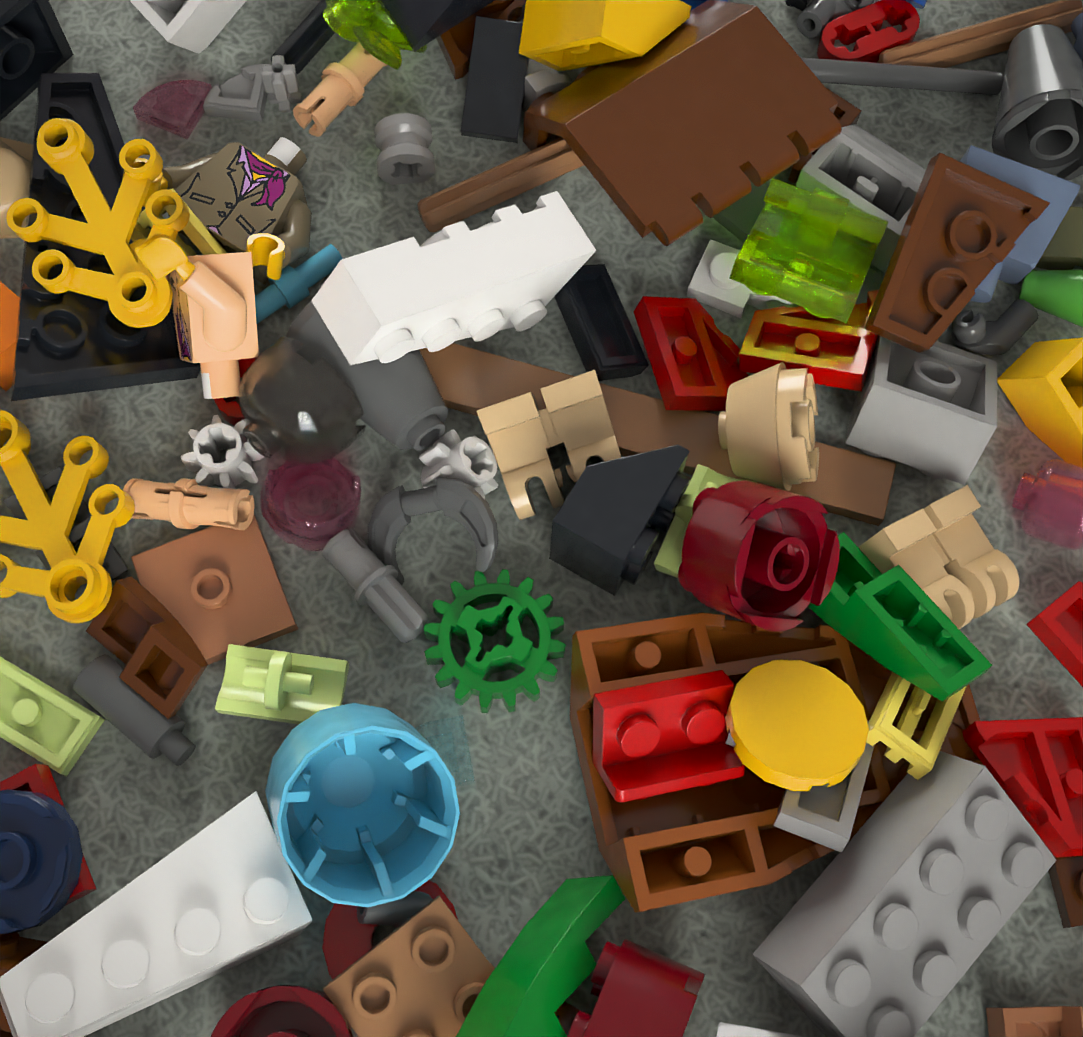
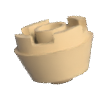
[718,362,819,491]

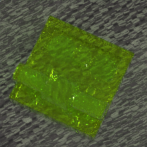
[729,178,889,324]

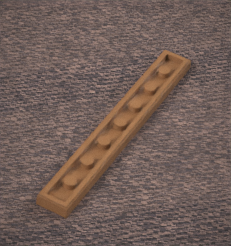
[420,343,896,526]

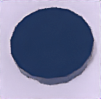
[0,789,83,934]

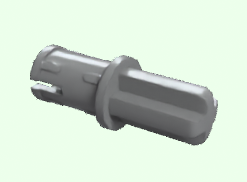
[322,528,428,643]

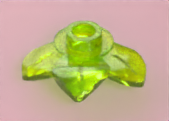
[323,0,427,70]

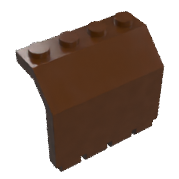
[523,0,842,246]

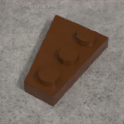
[864,153,1050,353]

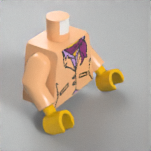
[129,234,259,399]

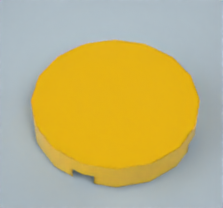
[725,660,869,791]

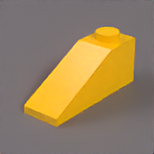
[997,337,1083,477]

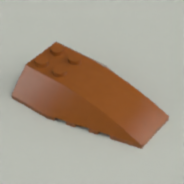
[570,613,984,913]

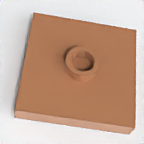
[131,514,298,665]

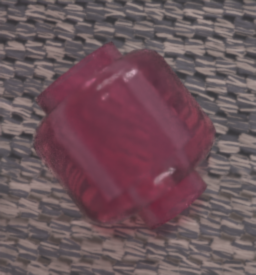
[1012,459,1083,550]

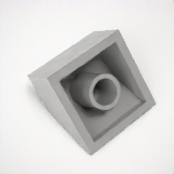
[846,335,997,485]

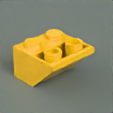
[519,0,691,71]

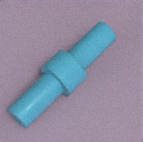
[255,244,343,324]

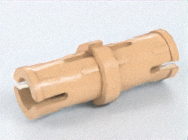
[293,33,392,137]
[123,478,255,530]

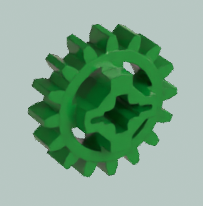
[424,569,566,714]

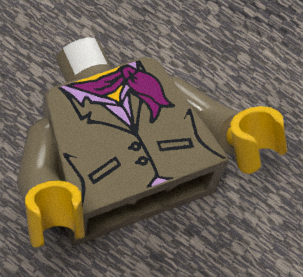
[122,137,312,285]

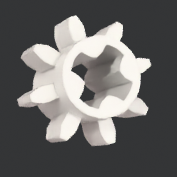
[181,415,265,489]
[419,429,498,499]

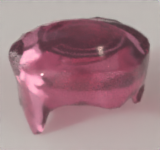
[260,451,361,551]

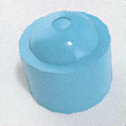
[265,703,460,908]

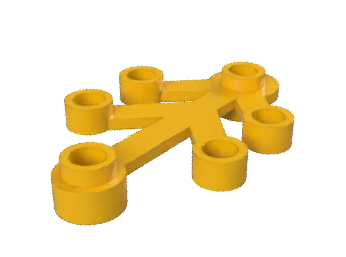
[6,118,190,328]
[0,410,135,623]

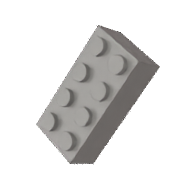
[752,751,1056,1037]

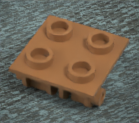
[323,896,495,1037]

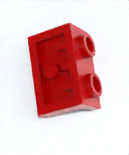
[592,670,745,802]

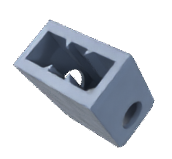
[960,145,1081,303]

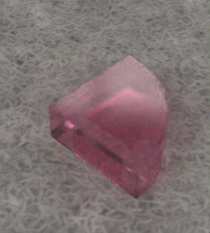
[133,80,212,140]

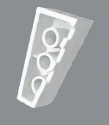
[311,191,596,365]
[0,791,313,1037]

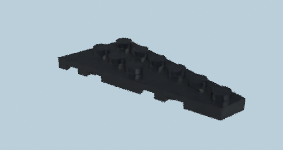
[11,73,201,401]

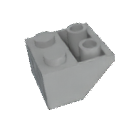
[790,124,926,272]

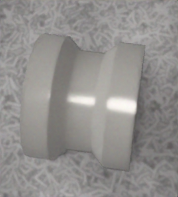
[374,113,435,185]

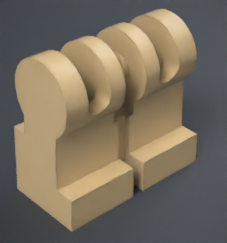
[476,370,622,520]
[858,485,1019,629]

